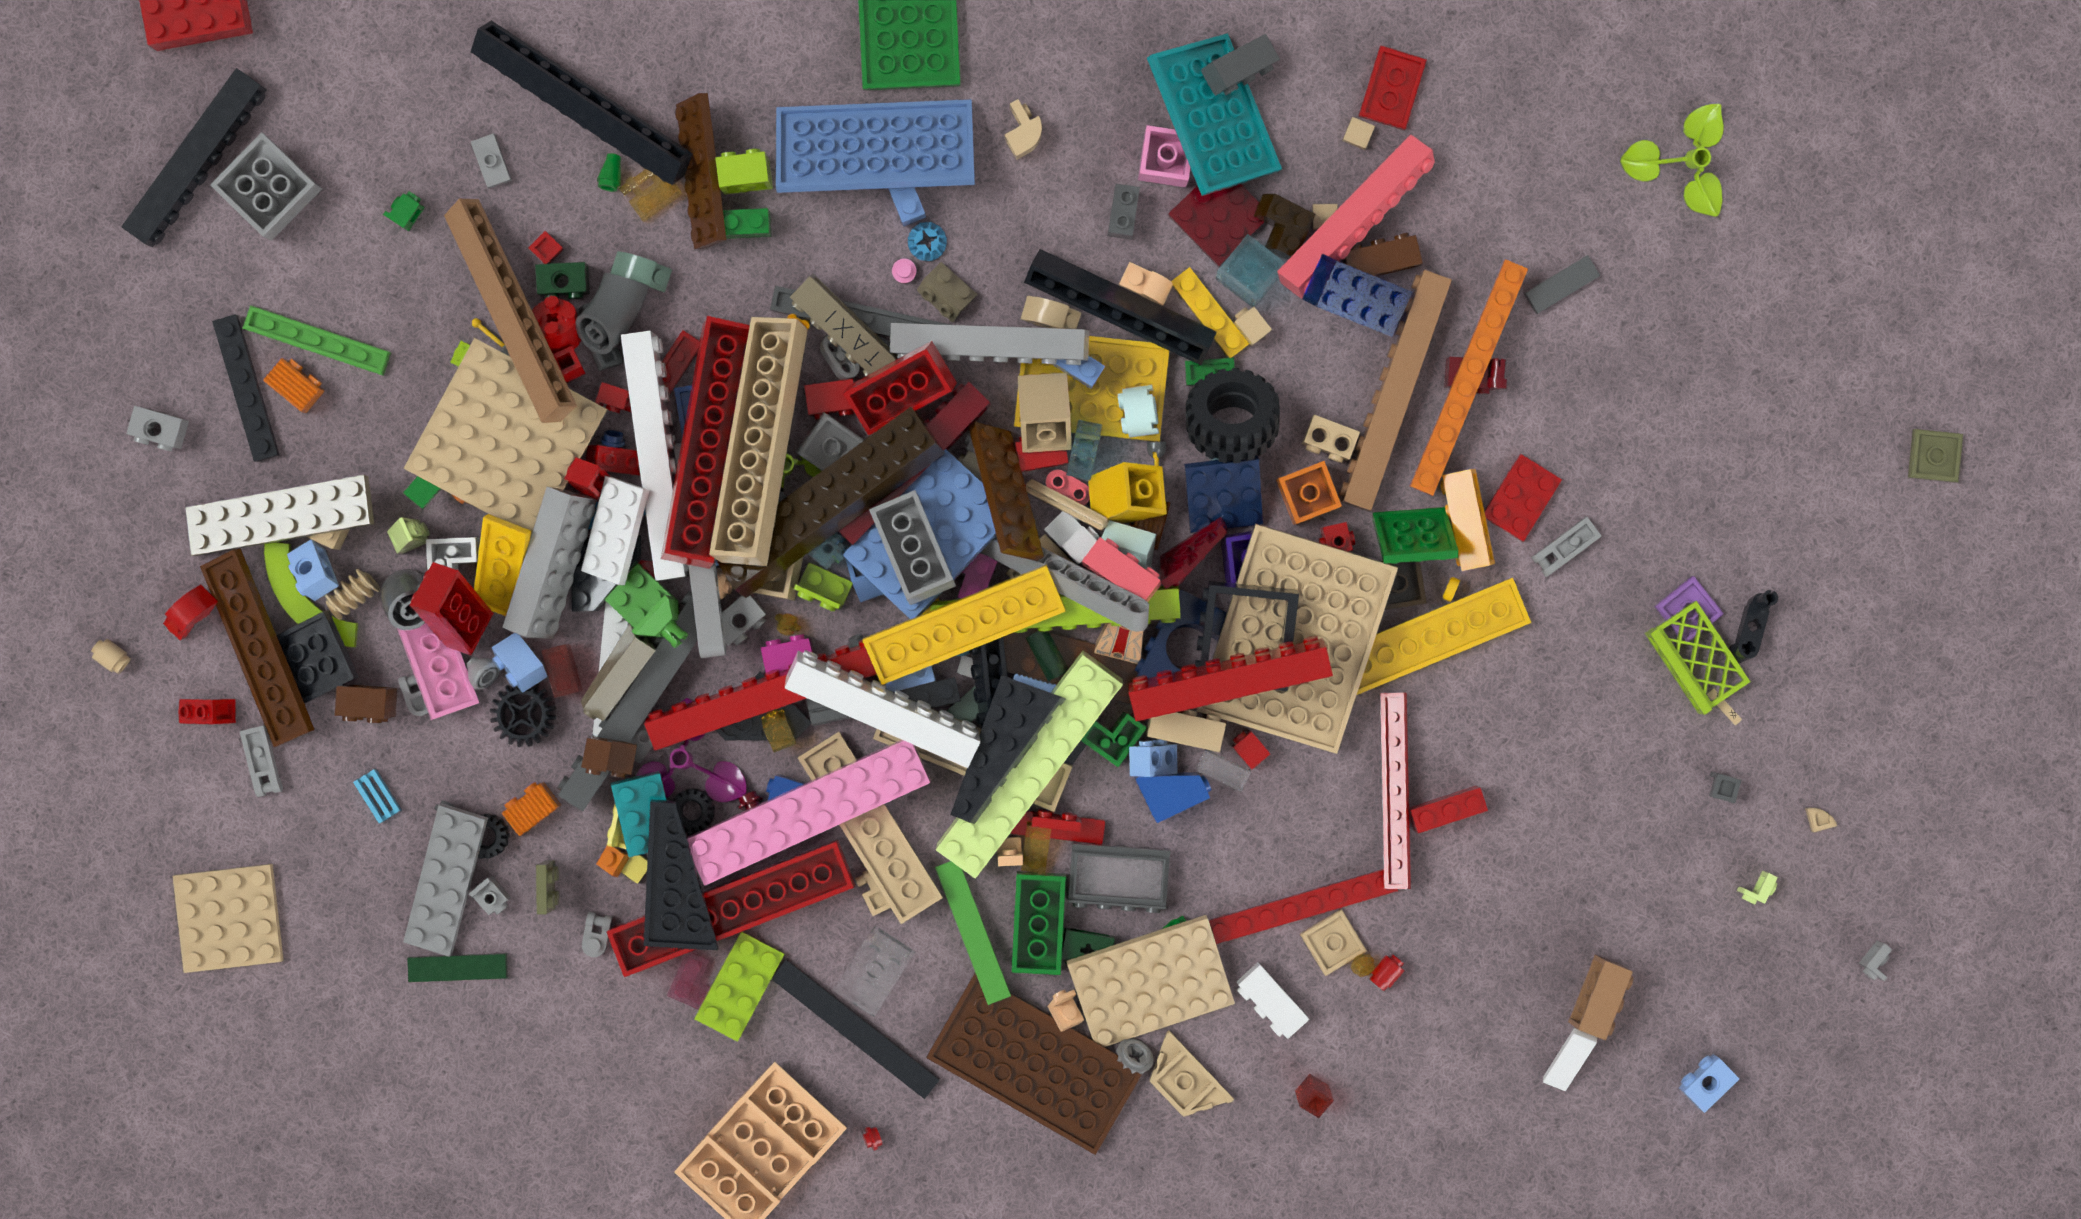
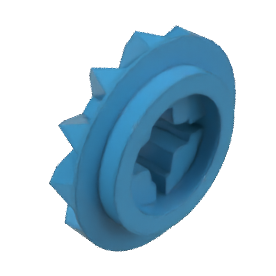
[908,222,947,261]

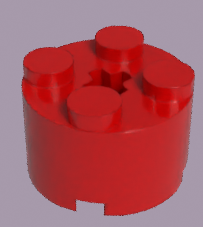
[532,296,581,354]

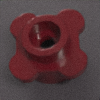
[738,791,763,811]

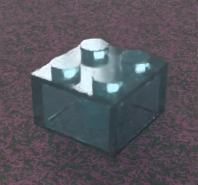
[1216,234,1285,308]

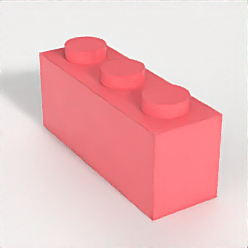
[1082,537,1161,602]

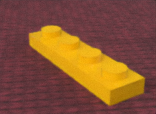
[1171,267,1249,358]

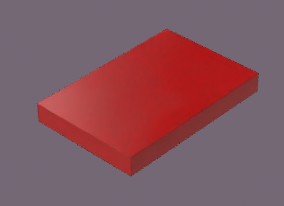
[1358,45,1427,131]

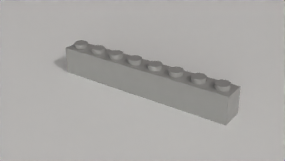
[890,323,1089,365]

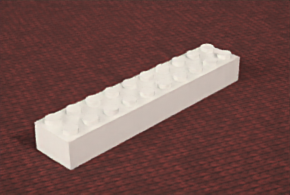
[621,331,690,581]

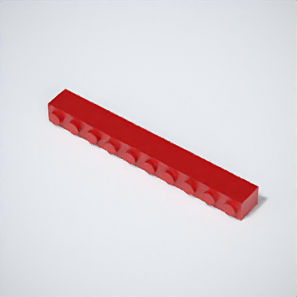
[644,639,877,751]

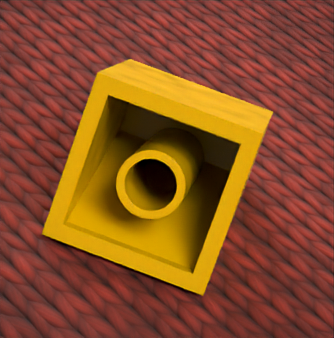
[1088,462,1167,524]

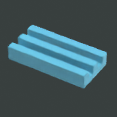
[353,769,402,823]

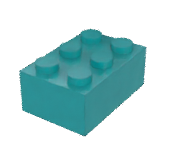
[610,771,666,857]

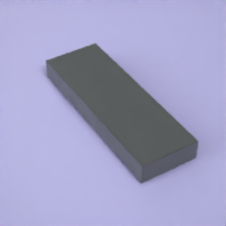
[1524,255,1600,314]

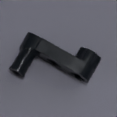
[1729,590,1778,663]

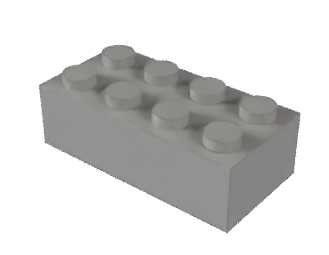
[869,490,956,605]

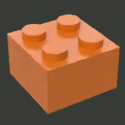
[1276,461,1342,525]

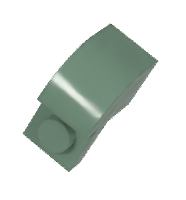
[610,251,672,293]

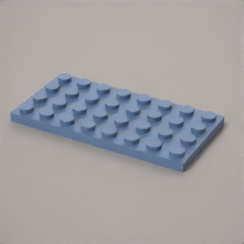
[776,99,975,193]

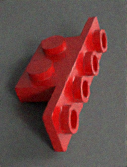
[1010,810,1105,844]

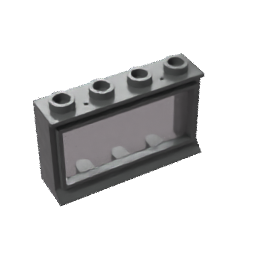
[1068,842,1171,913]

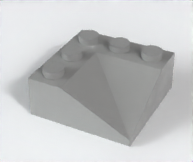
[210,132,323,241]

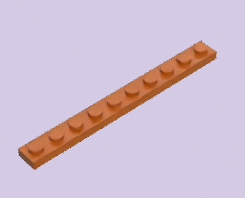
[1409,259,1528,496]

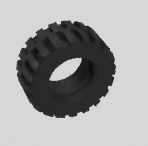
[1186,368,1280,463]

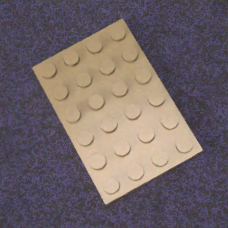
[1066,915,1235,1047]

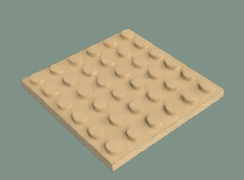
[404,338,608,535]

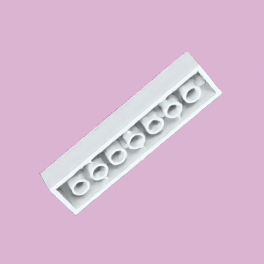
[785,650,980,768]

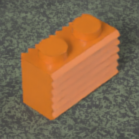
[263,358,325,413]
[502,782,561,836]

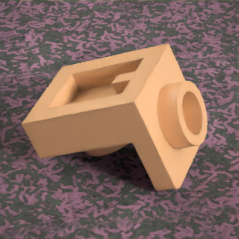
[997,837,1023,866]
[1048,990,1084,1032]

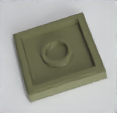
[1908,429,1963,483]

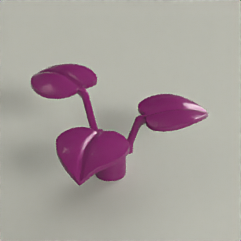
[636,698,747,803]

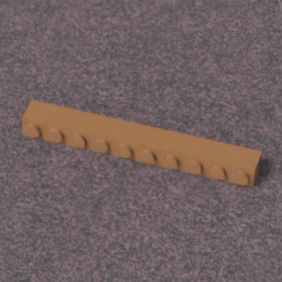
[444,198,577,423]
[1339,270,1452,511]

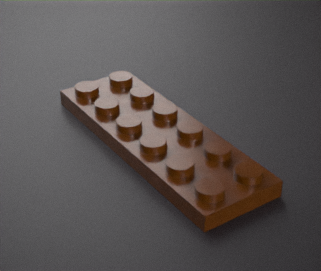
[675,93,727,249]
[968,421,1044,561]

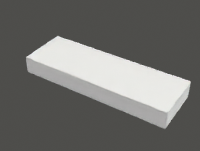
[1543,1028,1597,1091]

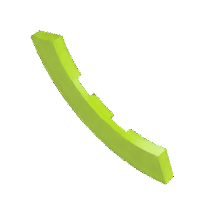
[264,543,358,647]

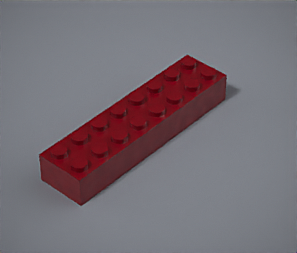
[839,382,991,545]

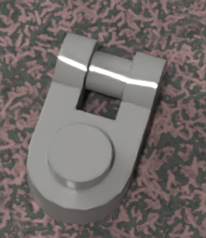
[398,675,428,716]
[582,911,613,957]

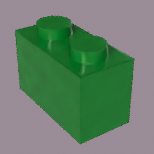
[723,208,772,239]

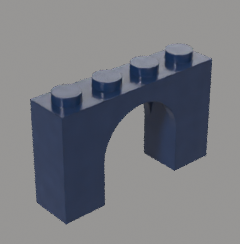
[1134,589,1227,678]

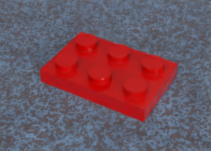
[1484,454,1562,542]

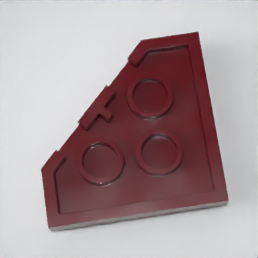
[1160,517,1227,589]

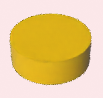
[1442,577,1460,602]

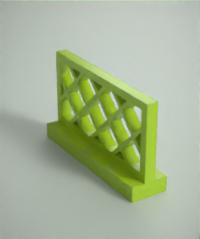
[1644,601,1750,715]

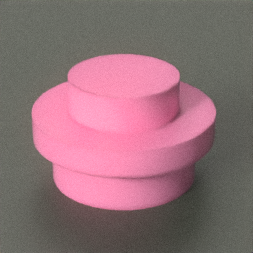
[892,259,916,283]

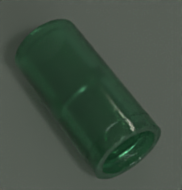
[1025,631,1069,681]

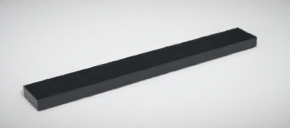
[771,959,940,1099]

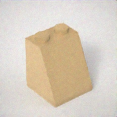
[1018,373,1072,453]

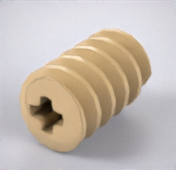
[325,569,380,620]

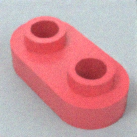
[1046,470,1090,505]

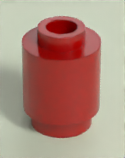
[1369,955,1405,991]

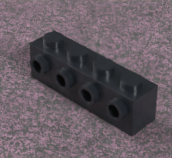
[969,637,1008,729]

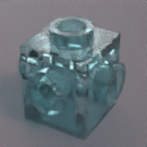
[808,532,847,569]

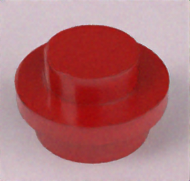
[862,1127,883,1151]

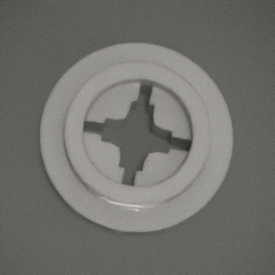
[1115,1038,1154,1075]

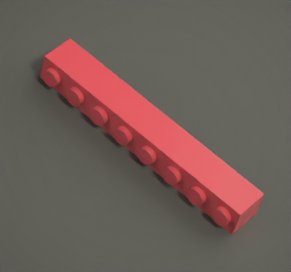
[1277,134,1435,299]

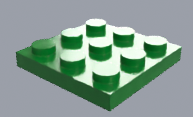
[1372,507,1458,564]

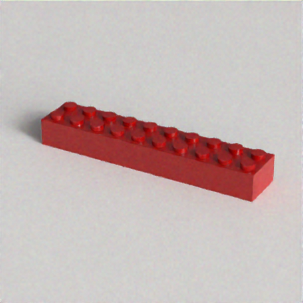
[660,316,750,569]
[606,839,856,977]

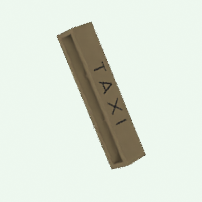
[790,273,898,376]

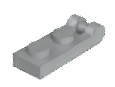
[1531,517,1601,577]
[240,725,283,797]

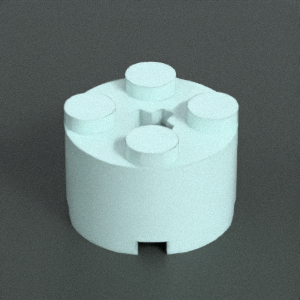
[1118,385,1159,438]

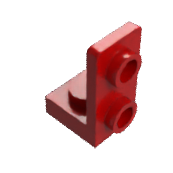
[586,445,640,476]
[178,699,236,724]

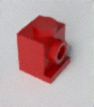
[595,382,631,414]

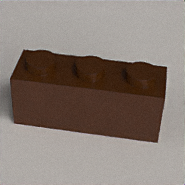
[1343,233,1423,283]

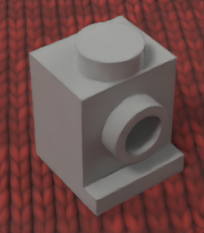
[469,876,511,915]

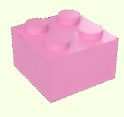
[1138,125,1190,188]

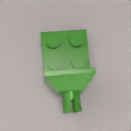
[604,563,688,648]

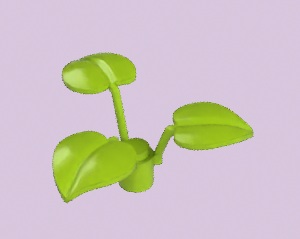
[1620,104,1724,217]

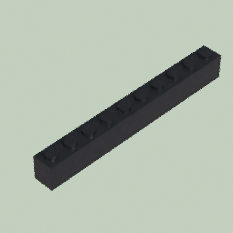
[470,20,693,186]

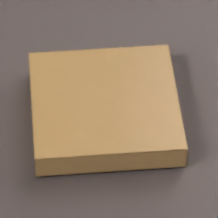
[1300,909,1367,976]

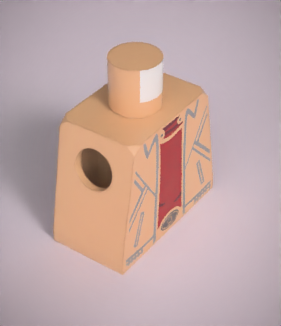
[1094,623,1143,664]

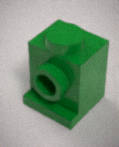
[383,191,425,232]

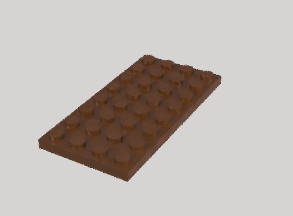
[926,973,1141,1155]

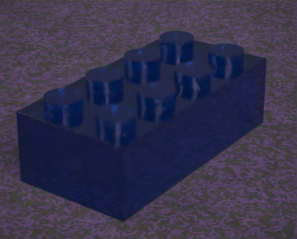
[1302,253,1413,337]

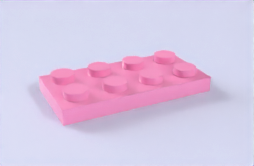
[397,623,479,720]

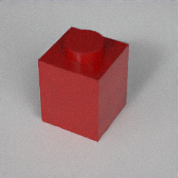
[1231,730,1270,770]

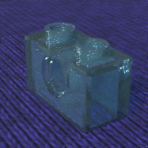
[1066,420,1102,480]

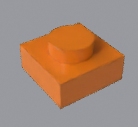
[596,846,629,878]

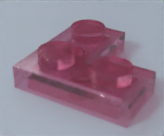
[667,952,710,1010]

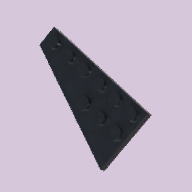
[950,675,1066,824]
[644,799,719,950]

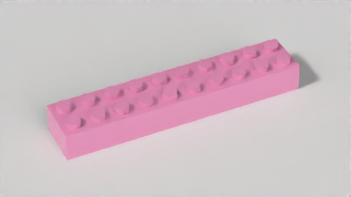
[687,740,931,886]

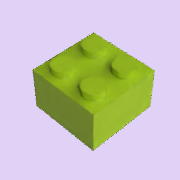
[715,149,773,195]

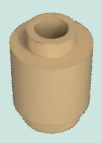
[91,639,131,674]

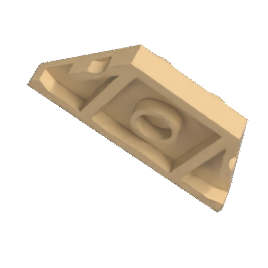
[1149,1030,1234,1117]

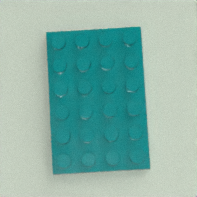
[1147,33,1282,196]

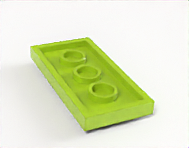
[694,932,784,1042]

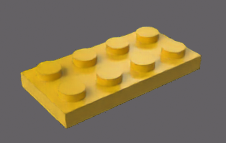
[474,514,531,616]

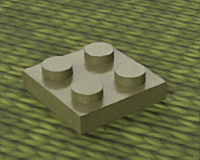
[536,860,559,915]

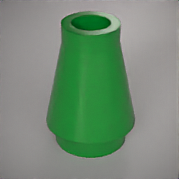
[597,153,621,192]

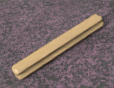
[1026,479,1108,531]

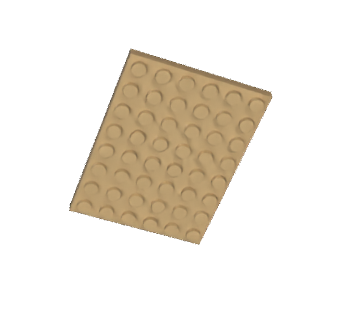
[1196,523,1398,754]

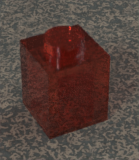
[1295,1074,1334,1118]

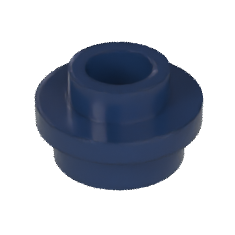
[600,430,625,448]

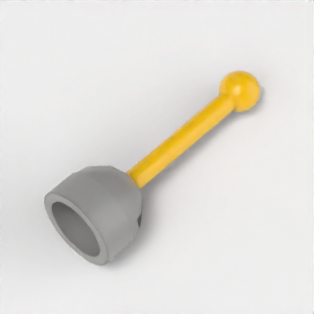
[471,318,510,357]

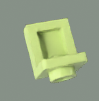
[1737,871,1778,904]

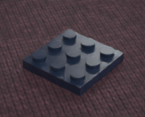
[1184,455,1263,533]

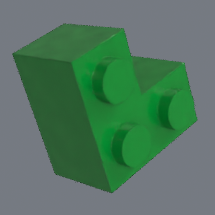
[1081,711,1147,767]

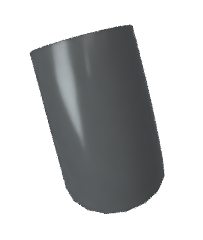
[575,273,649,354]
[380,569,425,630]

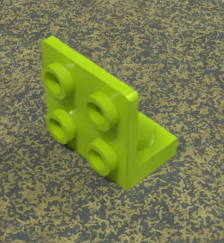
[794,563,853,612]

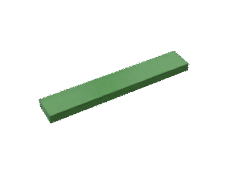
[242,305,391,376]
[935,861,1011,1005]

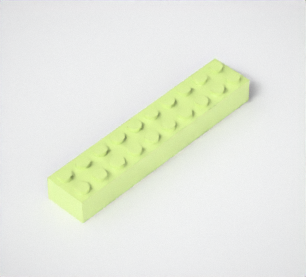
[936,650,1123,879]

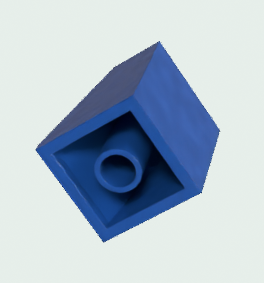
[1134,772,1212,823]

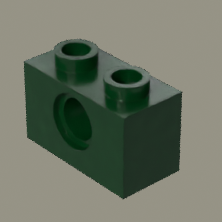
[535,262,590,300]

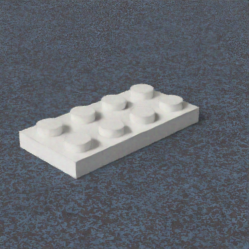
[581,476,649,585]

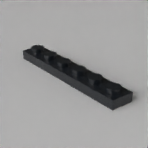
[212,314,280,462]

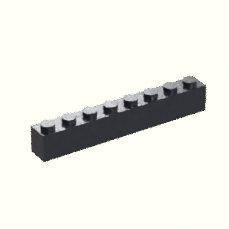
[121,68,267,247]
[1024,249,1217,365]

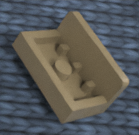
[917,262,977,322]

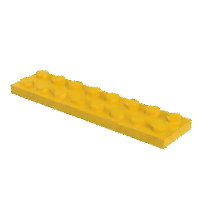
[862,564,1066,685]
[1357,578,1531,695]

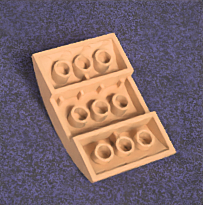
[674,1062,847,1219]

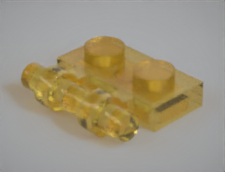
[619,169,683,222]

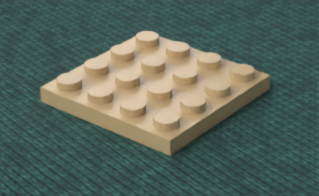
[173,864,284,973]

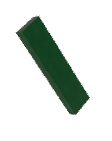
[407,953,508,982]

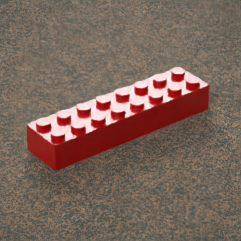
[1129,636,1333,721]

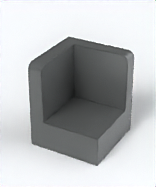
[1709,772,1742,803]

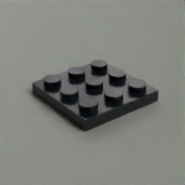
[276,610,359,704]

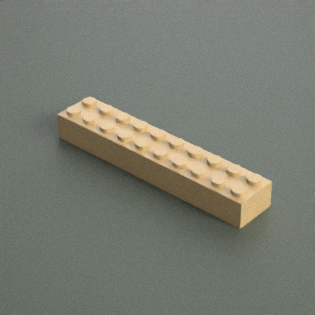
[709,317,808,566]

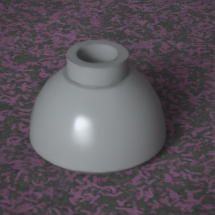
[467,657,500,690]

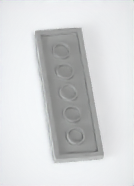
[403,803,488,957]

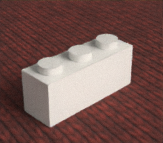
[1236,962,1309,1039]

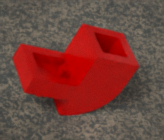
[553,346,586,383]
[163,584,218,641]

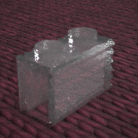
[1196,749,1251,792]

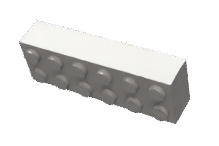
[502,487,597,639]

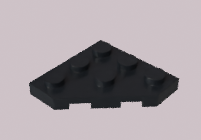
[571,535,641,612]
[715,671,811,741]

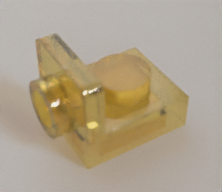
[761,709,797,753]

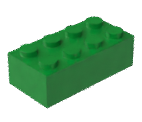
[1012,871,1066,975]

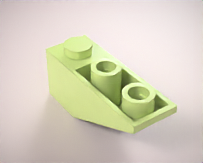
[387,517,430,554]

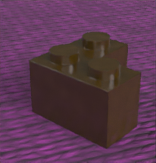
[1254,194,1315,259]

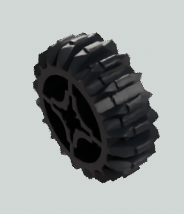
[490,684,557,747]

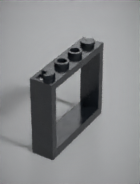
[1195,581,1299,691]

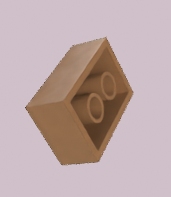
[1568,955,1633,1041]

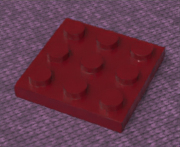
[1168,184,1264,267]

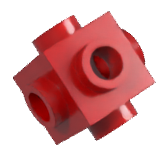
[1318,522,1355,552]

